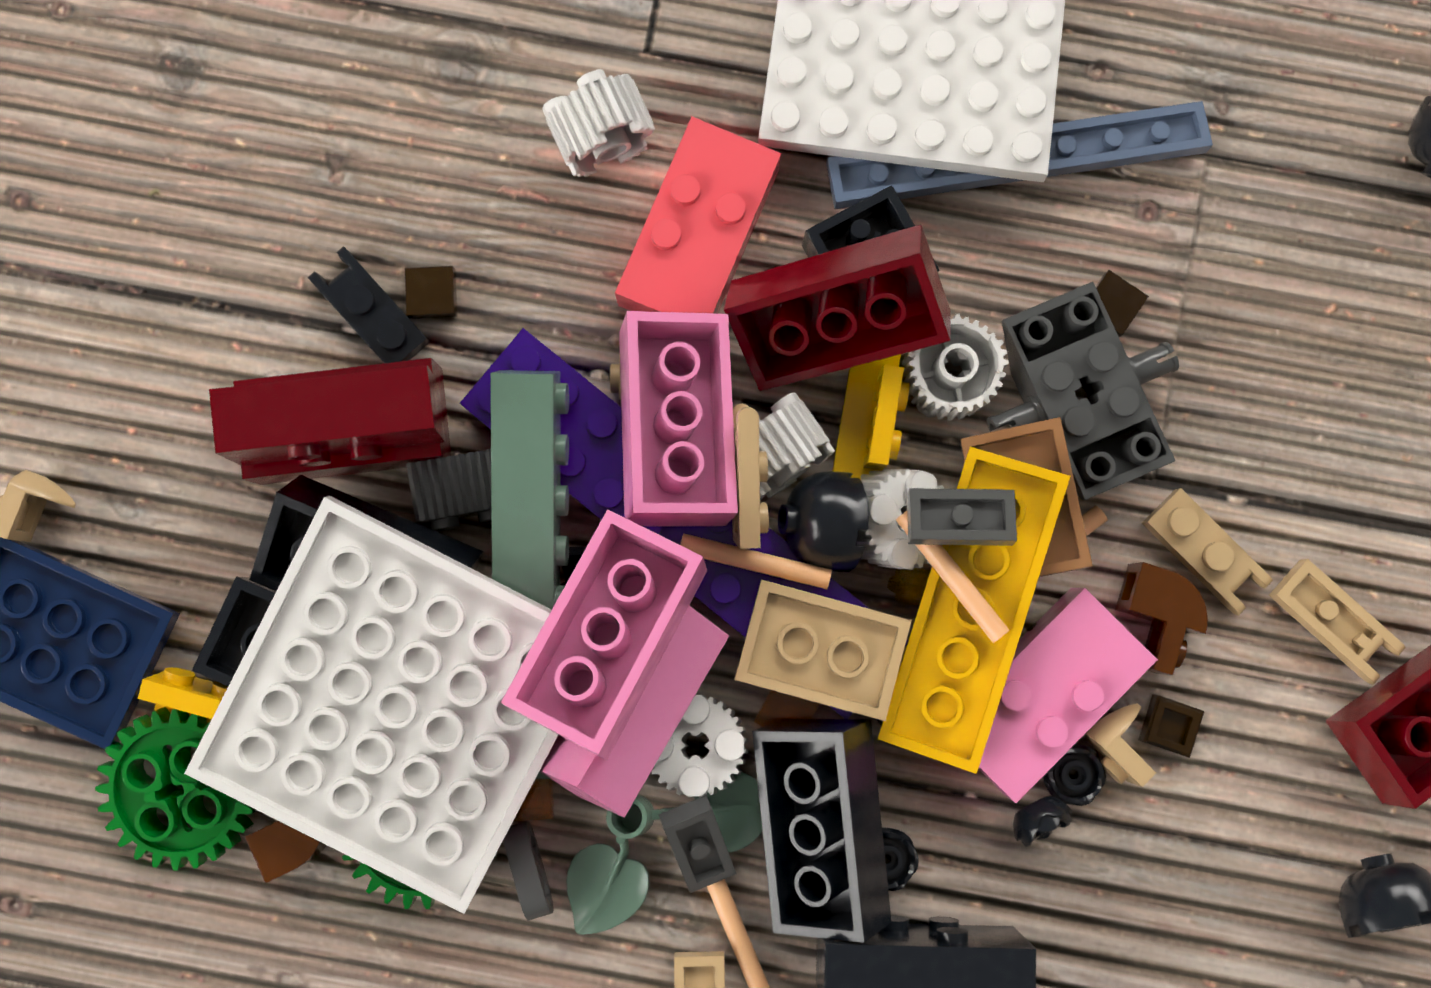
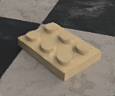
[734,580,912,721]

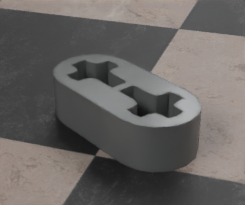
[504,821,554,921]

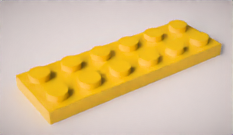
[878,447,1071,774]

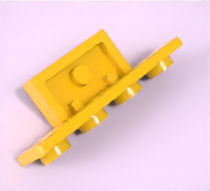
[832,354,910,480]

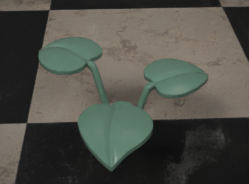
[566,772,762,935]

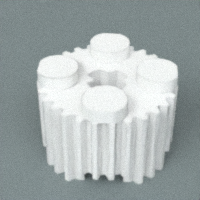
[543,69,655,177]
[902,314,1009,421]
[759,392,835,500]
[856,469,944,570]
[651,694,748,797]

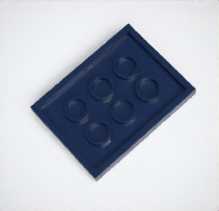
[0,537,180,749]

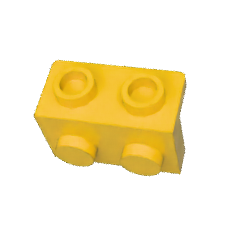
[138,667,228,723]

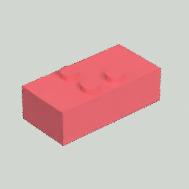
[615,116,781,314]

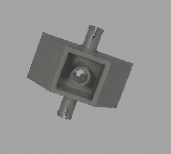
[987,282,1179,501]

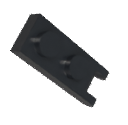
[308,246,430,363]

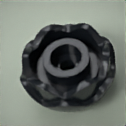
[1043,744,1106,806]
[1013,796,1073,847]
[882,828,919,891]

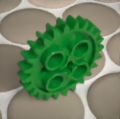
[95,707,257,871]

